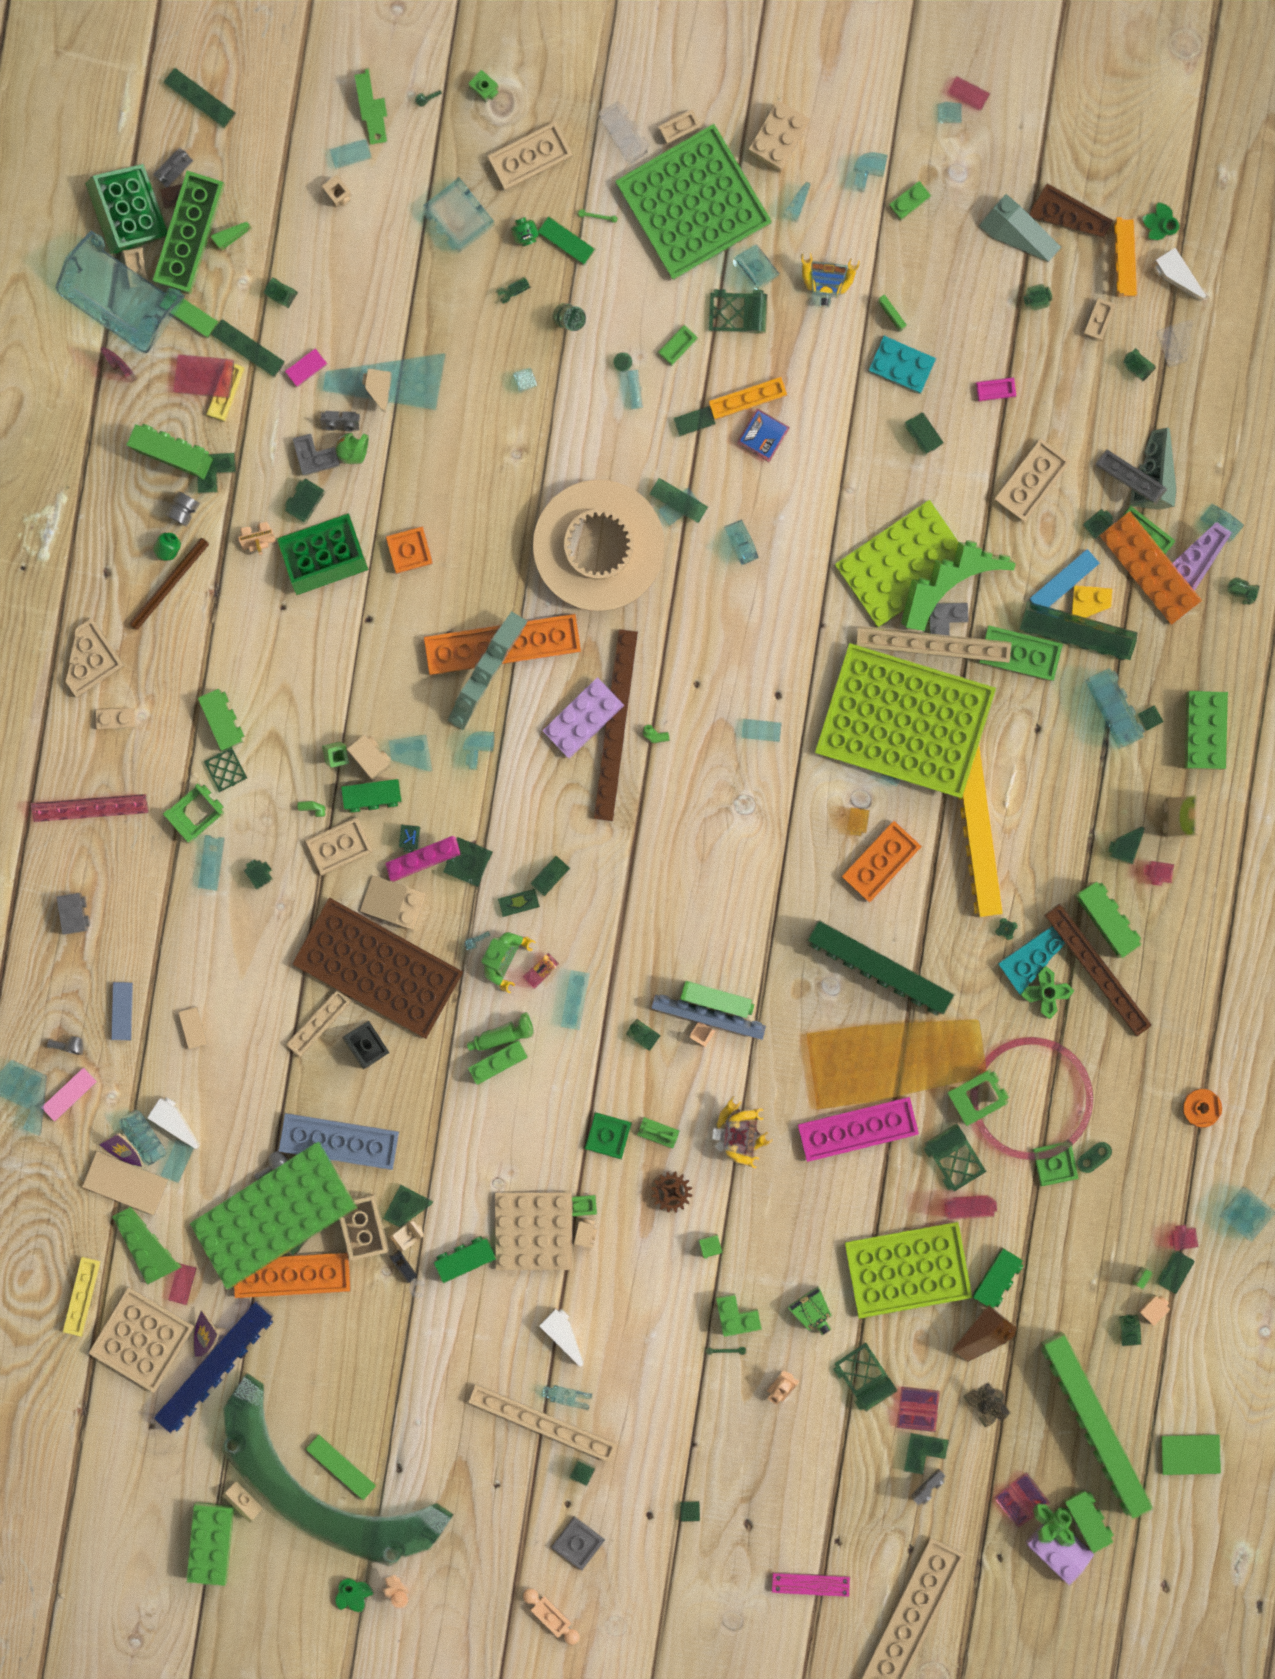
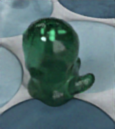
[1227,577,1260,605]

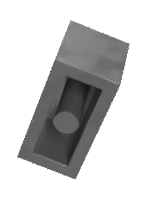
[57,893,90,935]

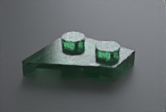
[383,1184,434,1228]

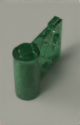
[709,289,768,334]
[923,1123,987,1192]
[833,1343,898,1412]

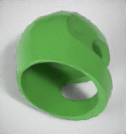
[335,433,369,465]

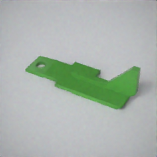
[355,68,387,145]

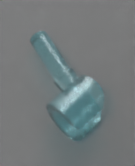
[465,931,490,950]

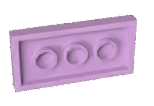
[543,677,624,759]

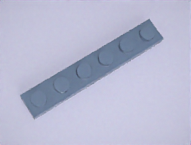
[652,994,766,1040]

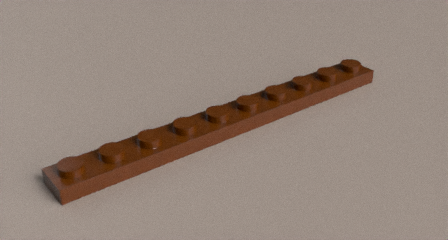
[594,629,638,821]

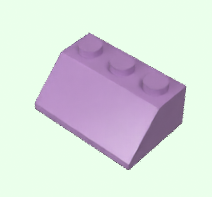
[1026,1524,1094,1585]

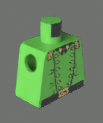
[788,1286,832,1335]

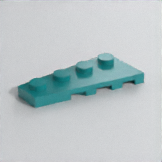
[998,925,1065,995]

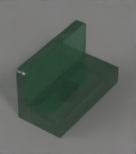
[904,412,944,456]
[1156,1250,1195,1294]

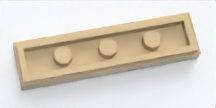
[286,990,352,1057]

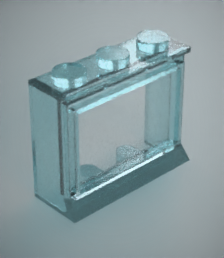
[423,177,495,253]

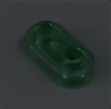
[1077,1142,1112,1173]

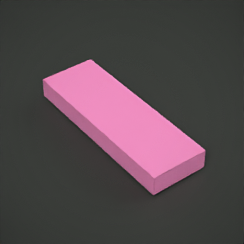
[41,1068,97,1122]

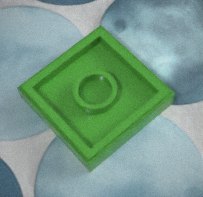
[1033,1141,1079,1187]

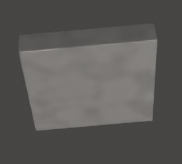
[551,1516,605,1571]

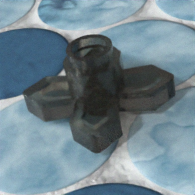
[963,1382,1010,1427]

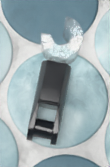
[389,1249,425,1298]

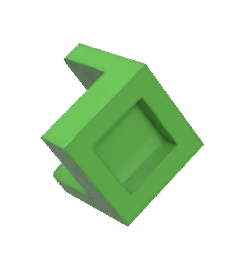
[699,1234,722,1259]

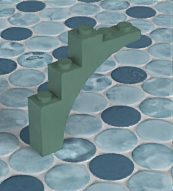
[447,611,528,730]

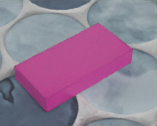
[285,348,327,387]
[976,377,1017,402]

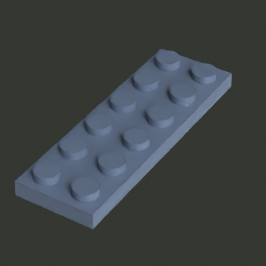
[279,1113,399,1170]

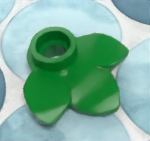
[1142,202,1180,241]
[335,1578,373,1612]

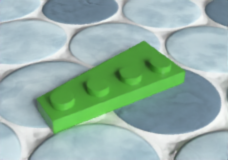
[112,1207,182,1285]

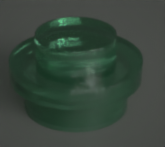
[613,352,632,372]

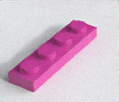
[385,836,461,882]

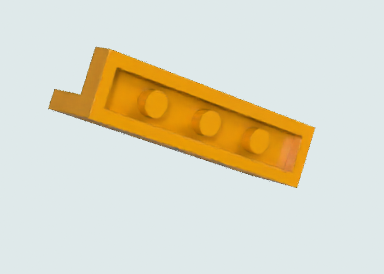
[1114,217,1137,297]

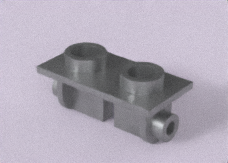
[153,148,194,187]
[320,410,360,432]

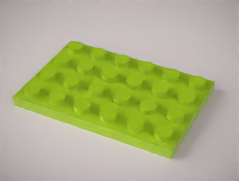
[835,500,959,627]
[845,1221,972,1319]

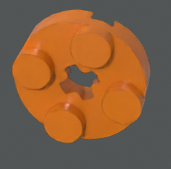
[1183,1089,1222,1127]

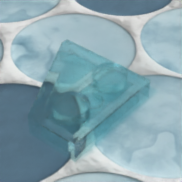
[389,735,433,772]

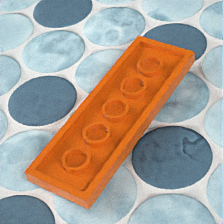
[1100,511,1202,625]
[234,1252,351,1298]

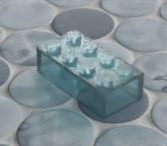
[1085,668,1145,749]

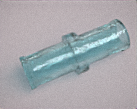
[626,370,643,409]

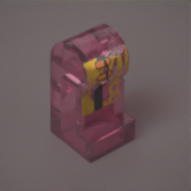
[523,953,559,989]

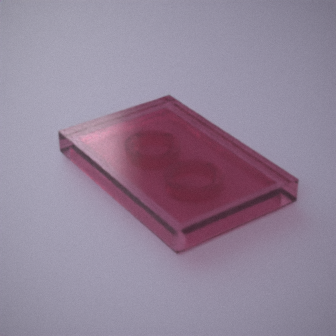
[173,354,235,398]

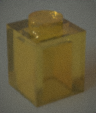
[846,807,870,836]

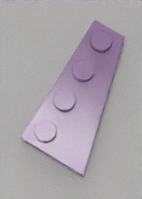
[1172,522,1232,591]

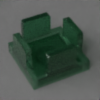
[443,837,493,887]

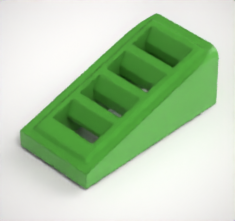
[211,222,251,251]

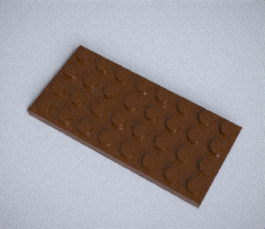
[292,897,464,1039]

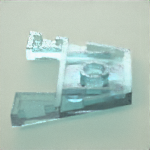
[0,1060,47,1136]

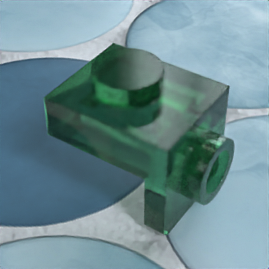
[263,277,298,309]
[1123,348,1156,382]
[1082,509,1113,540]
[626,1019,661,1051]
[1119,1315,1141,1346]

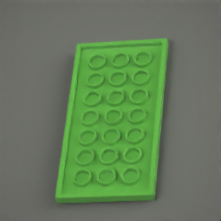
[190,1142,357,1290]

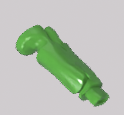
[467,1012,534,1051]

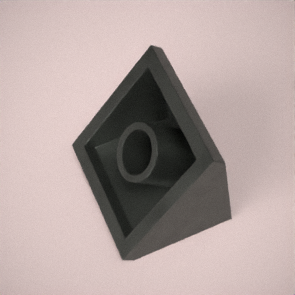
[342,1021,390,1069]

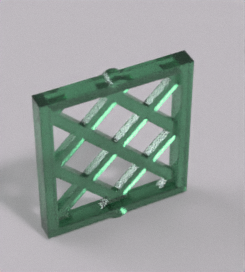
[204,748,248,793]

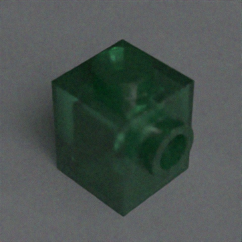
[244,859,274,890]

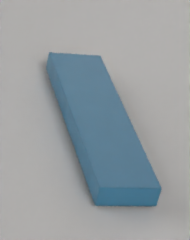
[1029,549,1100,614]

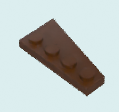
[1029,183,1114,238]

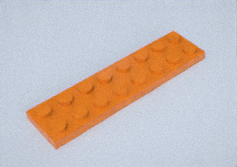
[424,614,581,675]

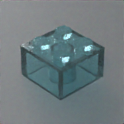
[1219,1186,1275,1242]

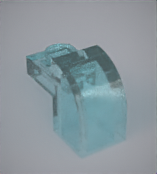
[853,152,888,192]
[463,731,495,770]

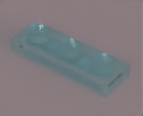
[561,970,590,1030]

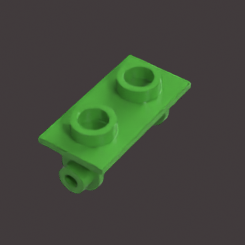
[637,1117,680,1148]

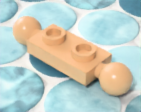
[523,1588,579,1645]

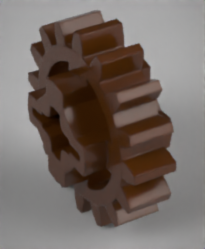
[651,1171,692,1213]

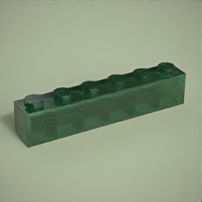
[1020,601,1138,660]

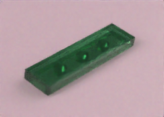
[163,67,236,129]
[211,319,285,378]

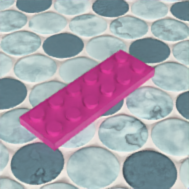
[798,1097,919,1162]

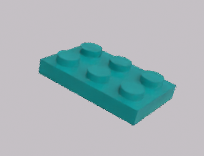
[869,336,936,394]

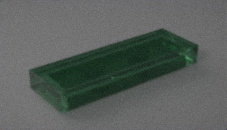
[649,478,708,524]

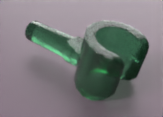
[415,90,442,107]

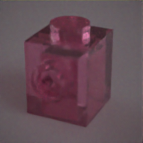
[1144,861,1174,886]
[1168,1225,1199,1250]

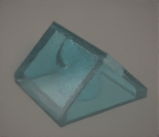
[733,244,780,293]

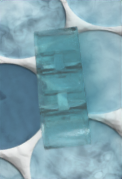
[119,1110,166,1166]

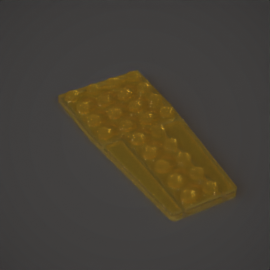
[806,1019,987,1110]

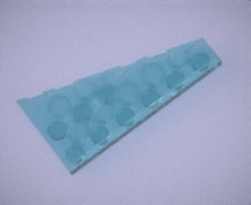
[323,353,446,410]

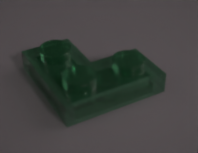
[197,453,236,494]
[904,1432,949,1475]

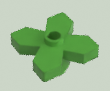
[1021,966,1074,1019]
[1033,1504,1075,1547]

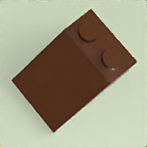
[952,1305,1018,1362]

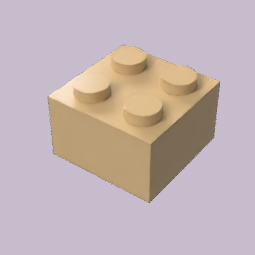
[347,734,392,780]

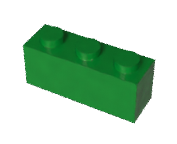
[341,779,402,813]
[434,1236,496,1284]
[972,1247,1024,1309]

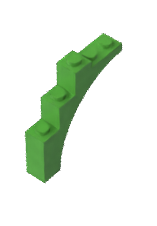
[901,540,1016,631]

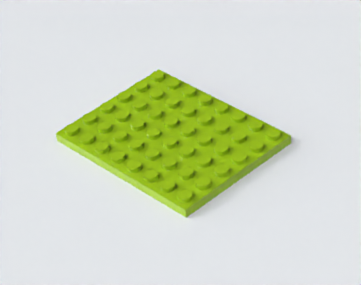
[815,643,997,798]

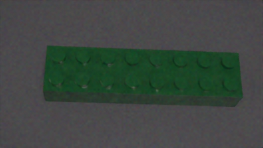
[807,920,955,1016]

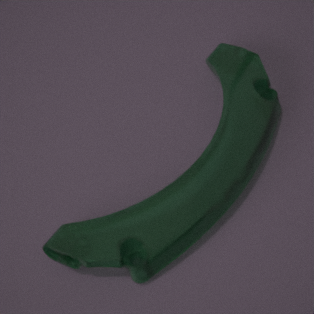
[222,1373,454,1566]

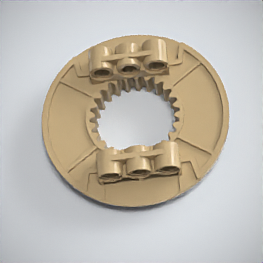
[533,480,665,611]

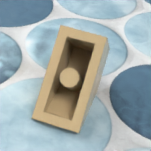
[362,369,392,412]

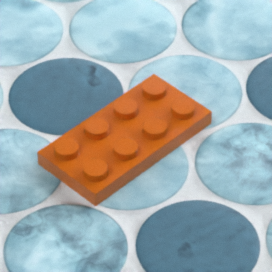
[842,821,922,903]

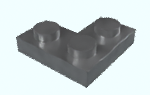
[293,434,340,476]
[929,603,969,636]
[911,1469,946,1505]

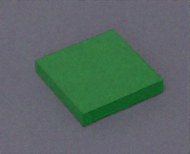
[585,1112,632,1160]

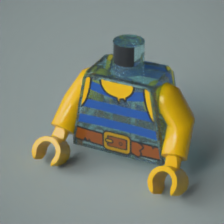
[801,253,860,307]

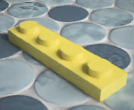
[63,1257,101,1337]

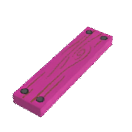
[772,1573,850,1597]

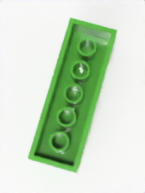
[153,170,225,294]

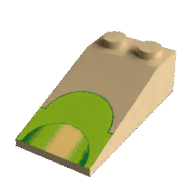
[1163,796,1200,837]

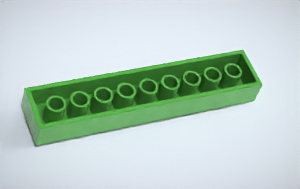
[1040,1332,1153,1519]

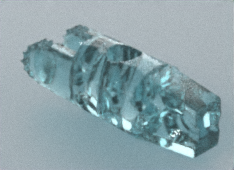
[542,1385,592,1410]

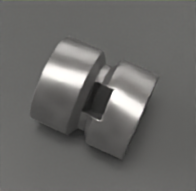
[165,491,200,527]

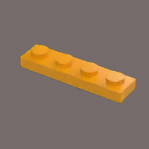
[709,377,787,420]

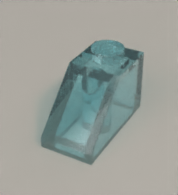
[1200,504,1244,542]
[725,519,759,565]

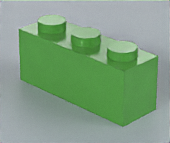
[198,689,245,751]
[468,1040,528,1085]
[1064,1489,1114,1553]

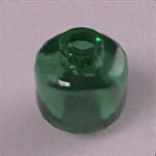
[1023,283,1053,311]

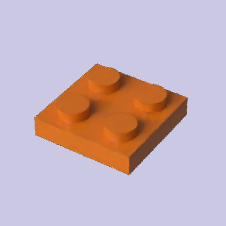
[386,526,433,574]

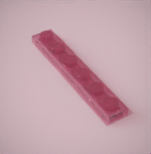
[31,794,149,822]

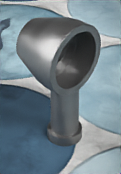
[47,1036,83,1055]
[254,1151,288,1180]

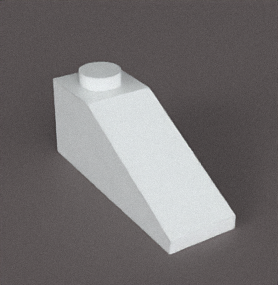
[1154,248,1206,301]
[148,1097,200,1149]
[540,1308,583,1367]

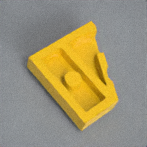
[1071,585,1113,623]

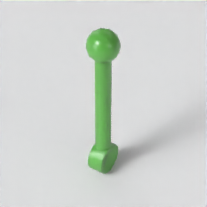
[578,209,618,223]

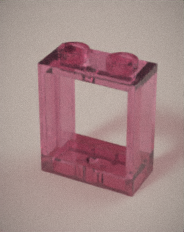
[944,1195,997,1219]

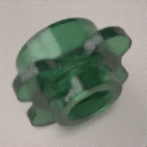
[995,918,1018,940]

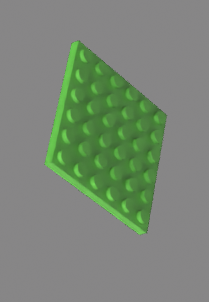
[615,124,772,280]

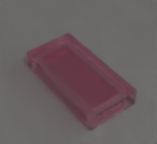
[947,76,990,111]
[168,1263,197,1305]

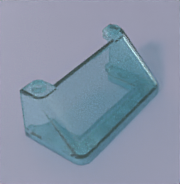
[56,230,185,353]

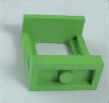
[163,783,224,843]
[948,1068,1009,1126]

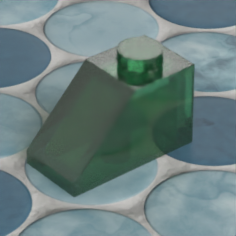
[1107,826,1145,865]
[530,856,571,896]

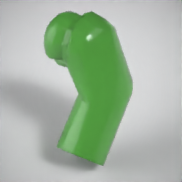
[642,725,670,743]
[298,801,326,817]

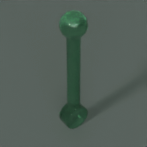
[706,1347,746,1355]

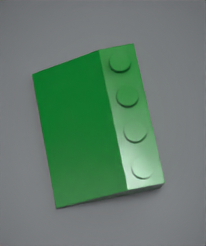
[85,164,168,255]
[277,513,369,595]

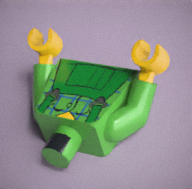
[481,932,536,993]

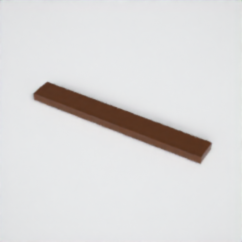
[1044,904,1152,1037]

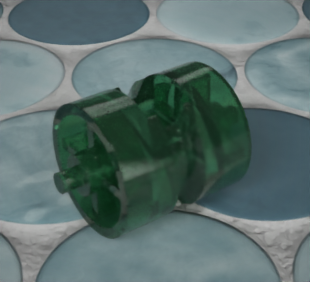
[553,303,586,331]

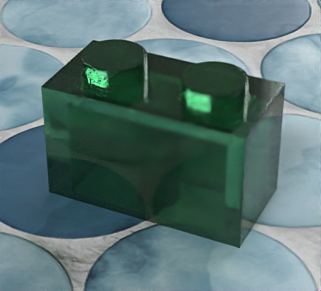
[284,478,326,524]

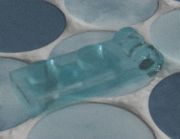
[198,835,225,891]

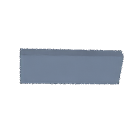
[111,982,133,1040]

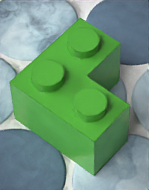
[716,1294,762,1337]

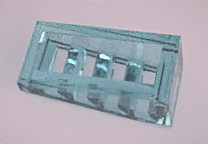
[783,182,811,222]

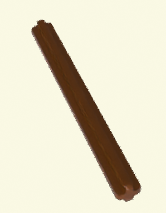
[130,538,209,630]

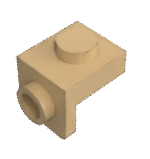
[390,1220,424,1252]

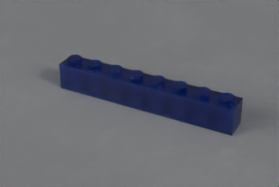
[153,1301,274,1434]

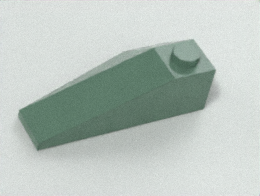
[979,194,1062,262]
[1130,427,1176,510]

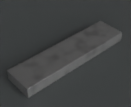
[1096,449,1167,505]

